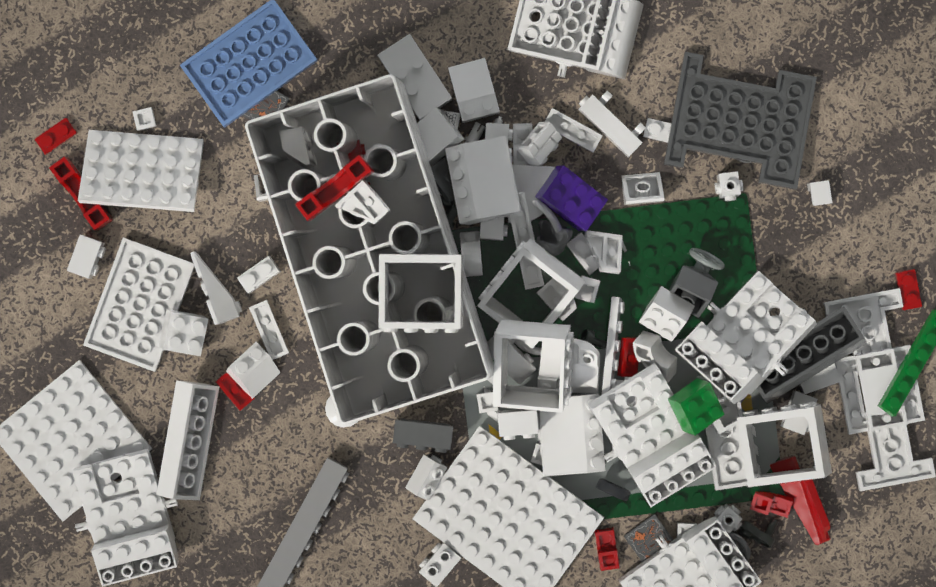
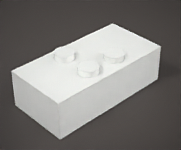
[378,34,452,120]

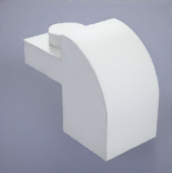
[460,231,483,277]

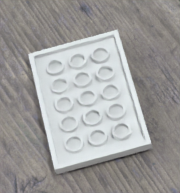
[78,130,204,212]
[83,237,195,372]

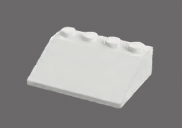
[445,136,521,225]
[538,394,605,476]

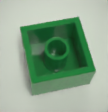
[668,378,725,436]

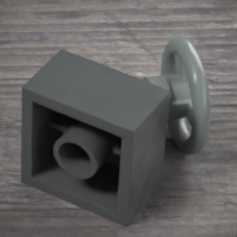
[669,248,724,318]

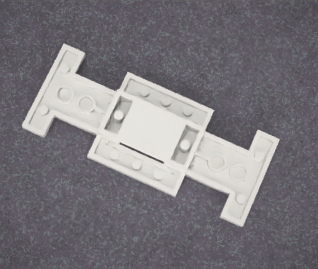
[823,288,936,491]

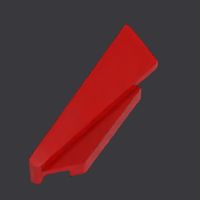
[770,456,830,545]

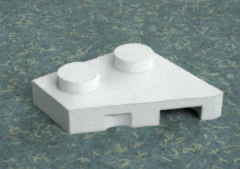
[335,180,391,224]
[585,231,623,274]

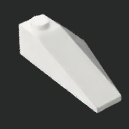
[190,251,242,325]

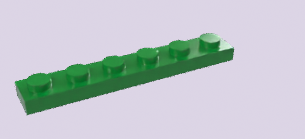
[877,310,936,416]

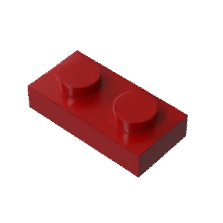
[35,118,78,155]
[895,269,922,310]
[617,337,639,377]
[215,372,255,411]

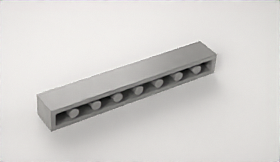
[257,457,350,587]

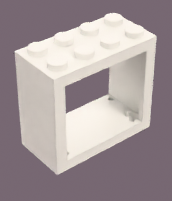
[493,320,574,413]
[737,401,832,487]

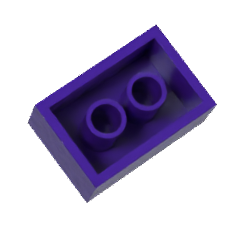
[535,165,608,231]

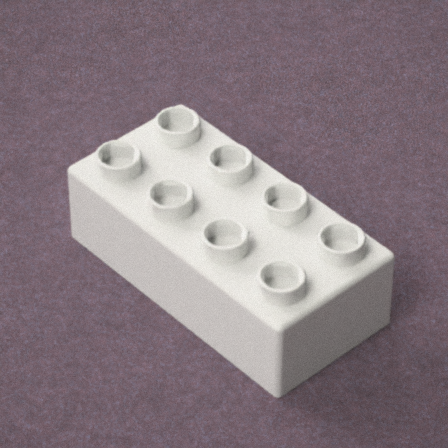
[245,74,494,425]

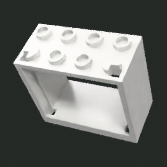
[477,238,585,349]
[379,254,464,333]

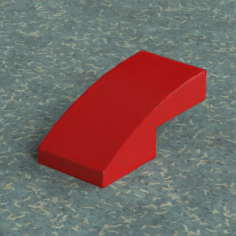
[750,491,794,518]
[594,527,619,571]

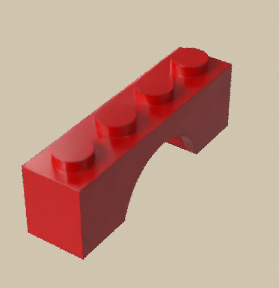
[295,155,374,221]
[49,156,114,231]

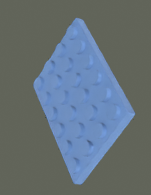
[180,0,318,128]

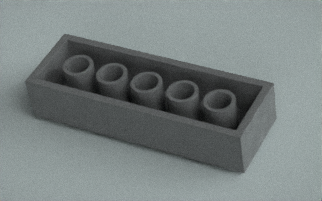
[757,307,867,404]

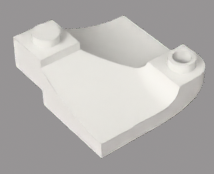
[537,338,600,394]

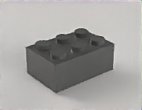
[393,418,454,453]

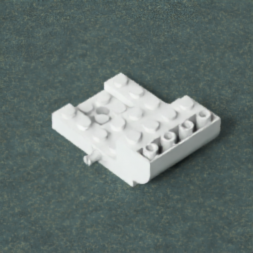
[507,0,643,79]
[675,271,817,404]
[588,363,717,507]
[72,448,179,587]
[618,517,762,587]

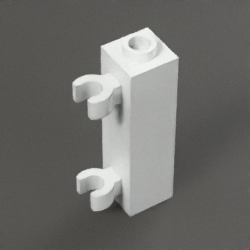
[579,91,646,157]

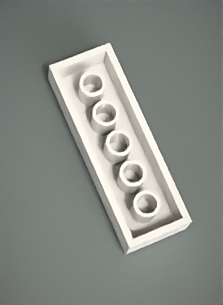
[156,380,219,500]

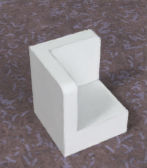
[807,180,832,206]
[575,276,600,303]
[712,406,738,434]

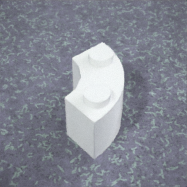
[633,331,677,383]
[487,336,536,384]

